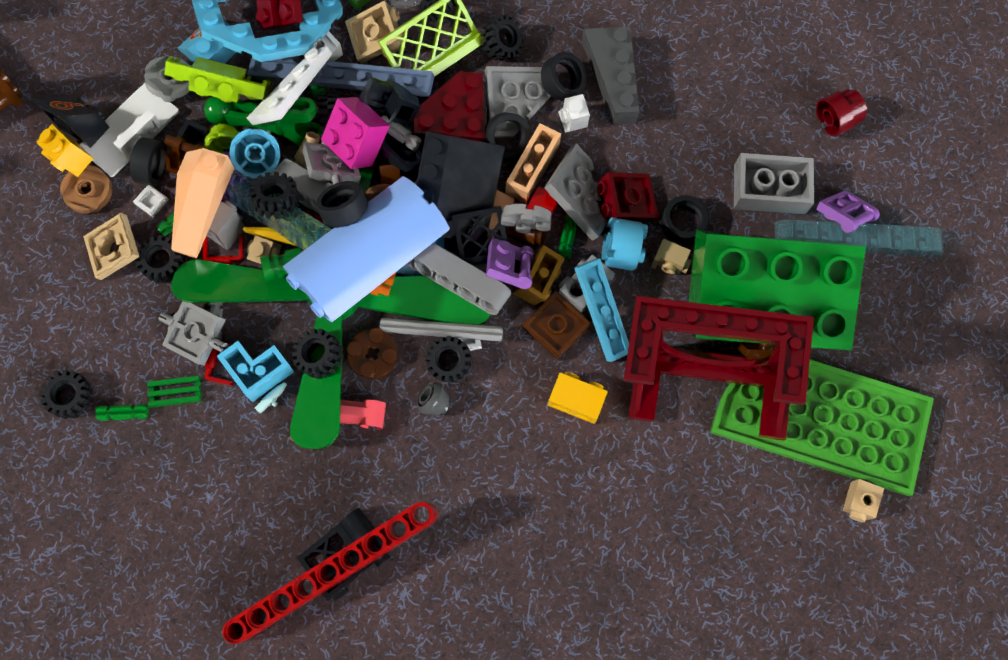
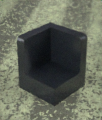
[176,119,210,146]

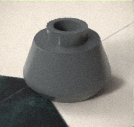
[417,382,450,416]

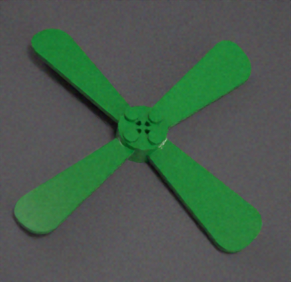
[171,163,491,449]

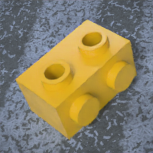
[36,124,94,177]
[547,372,608,424]

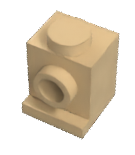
[247,235,282,264]
[651,239,692,274]

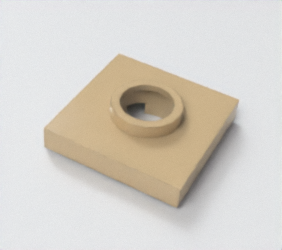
[83,213,140,280]

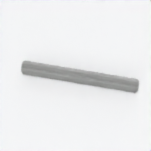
[380,318,503,341]

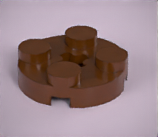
[347,328,398,379]

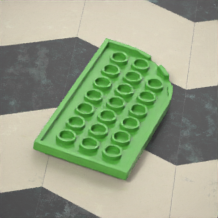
[710,360,934,496]

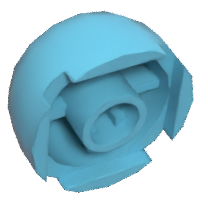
[229,129,280,179]

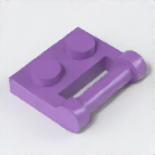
[816,190,880,233]
[486,238,534,289]

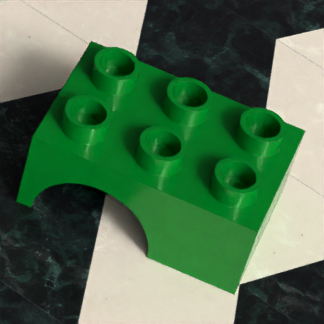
[688,229,866,351]

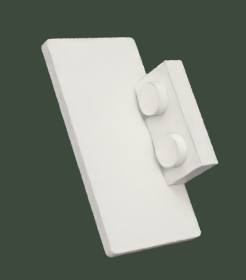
[80,83,179,177]

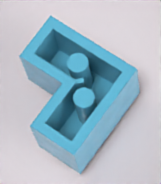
[217,341,294,402]

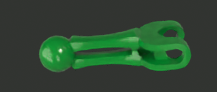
[204,96,322,146]

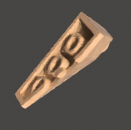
[171,148,235,258]

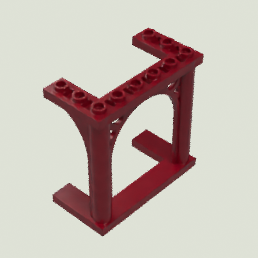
[624,296,814,441]

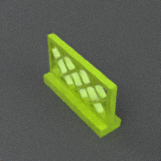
[377,0,484,77]

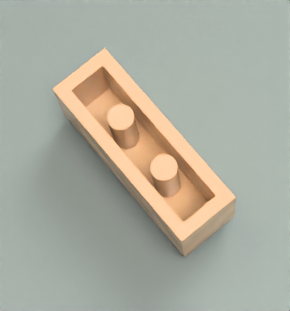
[505,124,561,205]

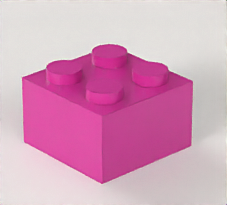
[321,97,390,169]

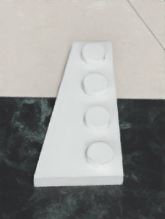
[247,46,332,125]

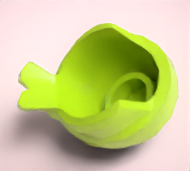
[204,123,240,154]

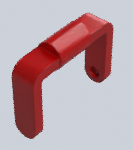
[203,235,244,265]
[204,343,233,386]

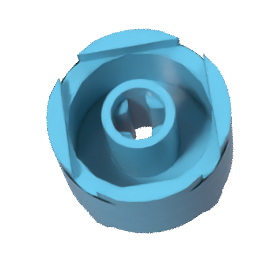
[601,217,648,271]

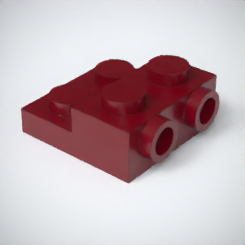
[256,0,303,30]
[597,172,659,224]

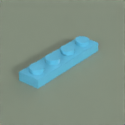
[574,258,629,362]

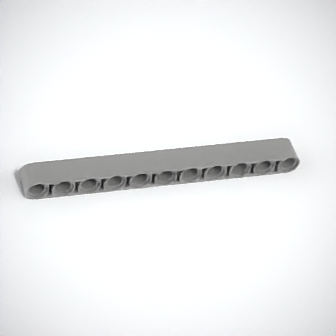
[270,159,511,315]

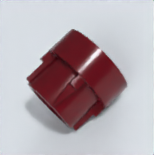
[816,89,867,137]

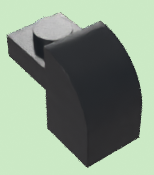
[359,77,421,126]

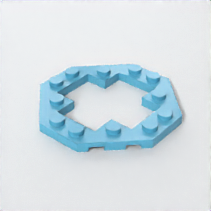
[192,0,343,62]

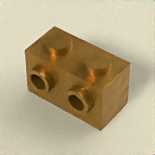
[513,245,565,306]

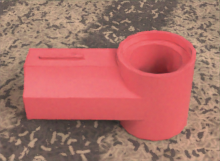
[341,400,386,430]

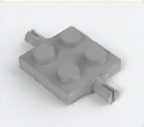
[302,137,361,185]
[159,301,228,366]

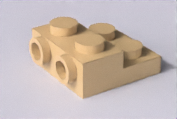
[345,0,407,64]

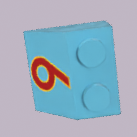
[178,21,237,64]

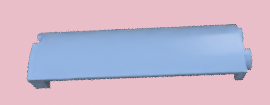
[283,176,450,322]

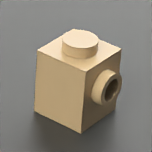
[843,479,884,522]

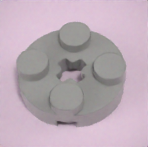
[144,56,190,102]
[501,204,552,233]

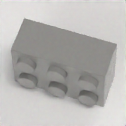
[734,153,814,214]

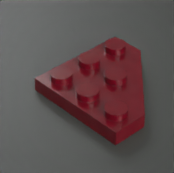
[412,71,485,142]

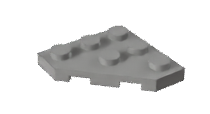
[485,66,551,139]
[544,143,607,241]

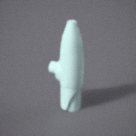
[255,382,287,413]

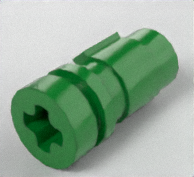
[260,248,304,281]

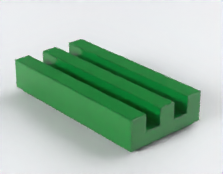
[147,376,202,408]

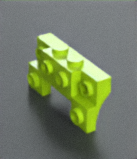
[164,56,272,103]

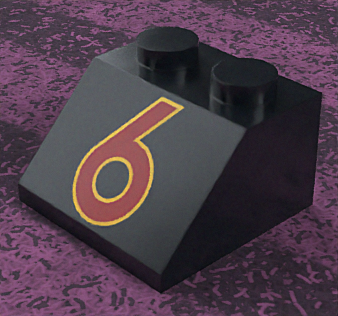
[32,95,109,148]

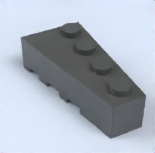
[581,27,639,125]

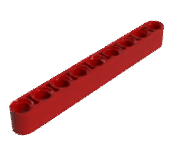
[222,502,438,644]

